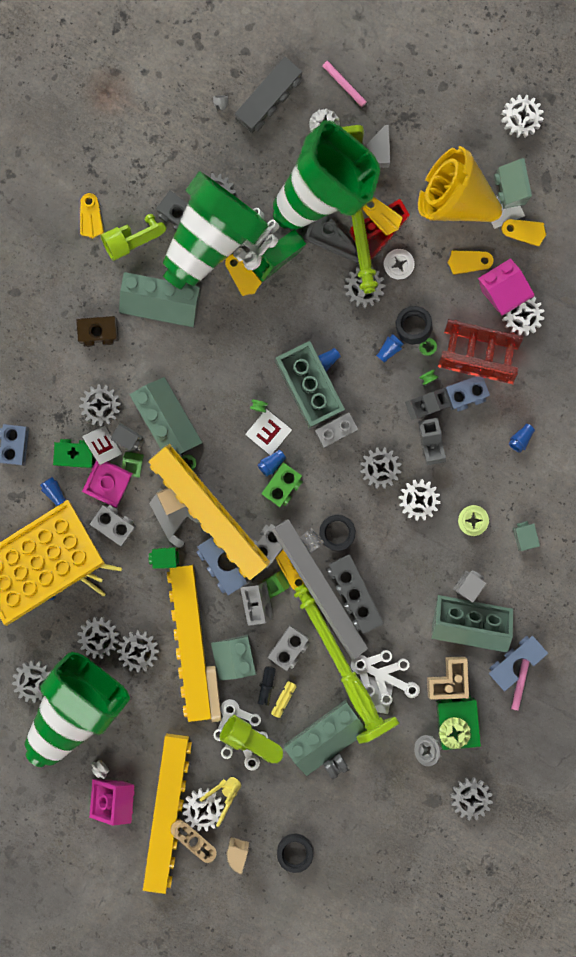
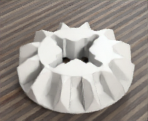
[309,109,340,132]
[384,249,414,280]

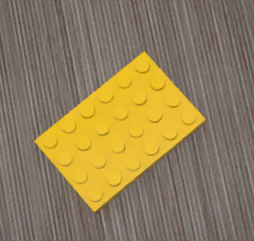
[0,500,105,626]

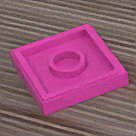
[82,460,133,508]

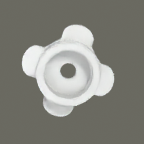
[91,760,109,779]

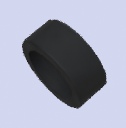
[396,306,433,345]
[319,514,356,551]
[277,833,313,873]

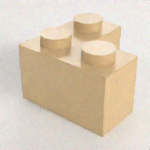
[427,657,469,700]

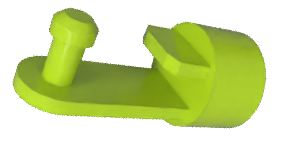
[100,214,166,261]
[219,715,283,764]

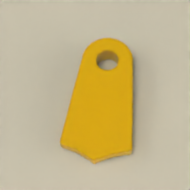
[80,193,104,239]
[362,197,403,236]
[501,219,546,246]
[448,251,493,275]
[225,254,262,296]
[275,550,306,590]

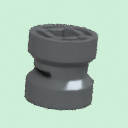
[323,753,349,780]

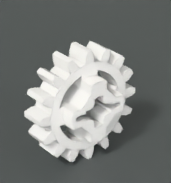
[501,95,544,138]
[502,297,544,336]
[398,479,440,521]
[183,788,224,831]

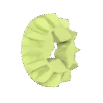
[458,505,489,536]
[439,718,470,749]

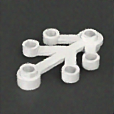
[233,208,279,270]
[351,650,420,705]
[214,699,268,771]

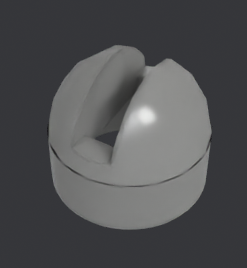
[213,96,228,110]

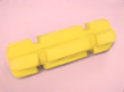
[271,681,296,718]

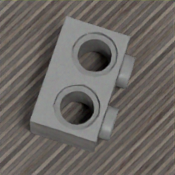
[315,413,358,448]
[90,504,136,546]
[254,524,282,568]
[453,570,486,602]
[240,581,273,626]
[268,625,309,671]

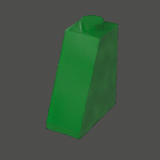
[252,230,306,283]

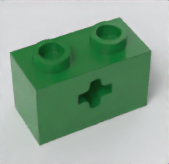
[53,439,95,468]
[149,547,179,569]

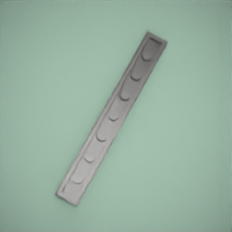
[272,519,368,660]

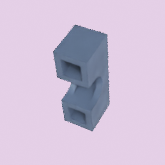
[197,537,248,595]
[489,636,548,692]

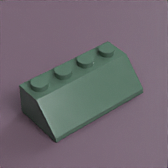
[119,272,201,328]
[274,341,345,428]
[129,377,202,456]
[431,595,513,652]
[284,700,366,776]

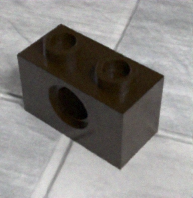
[76,316,119,347]

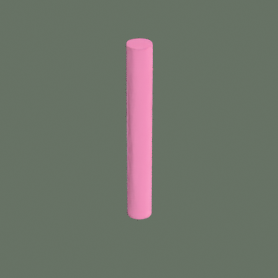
[322,61,367,108]
[511,659,529,711]

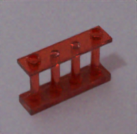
[438,319,523,384]

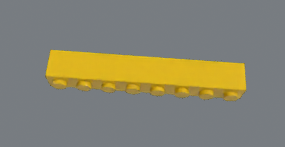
[148,444,270,580]
[167,564,211,722]
[143,733,192,894]

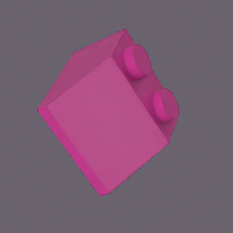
[478,258,534,316]
[89,779,134,826]

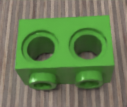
[261,463,303,507]

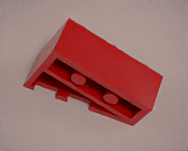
[349,199,410,261]

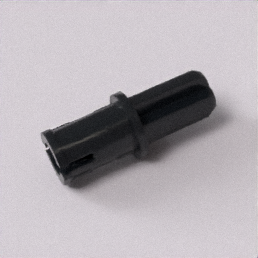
[257,666,276,706]

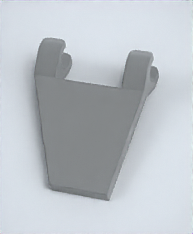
[149,488,199,548]

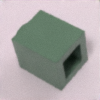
[513,521,540,551]

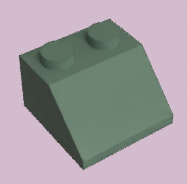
[494,158,532,209]
[211,635,256,681]

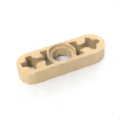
[206,666,222,722]
[171,820,216,863]

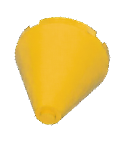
[418,146,502,222]

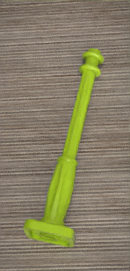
[342,125,378,294]
[294,584,399,744]

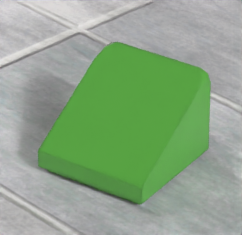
[122,452,144,478]
[263,571,290,599]

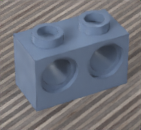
[446,374,490,412]
[0,424,29,466]

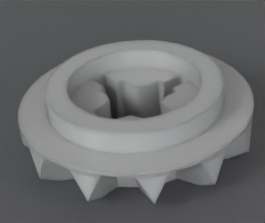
[414,735,442,766]

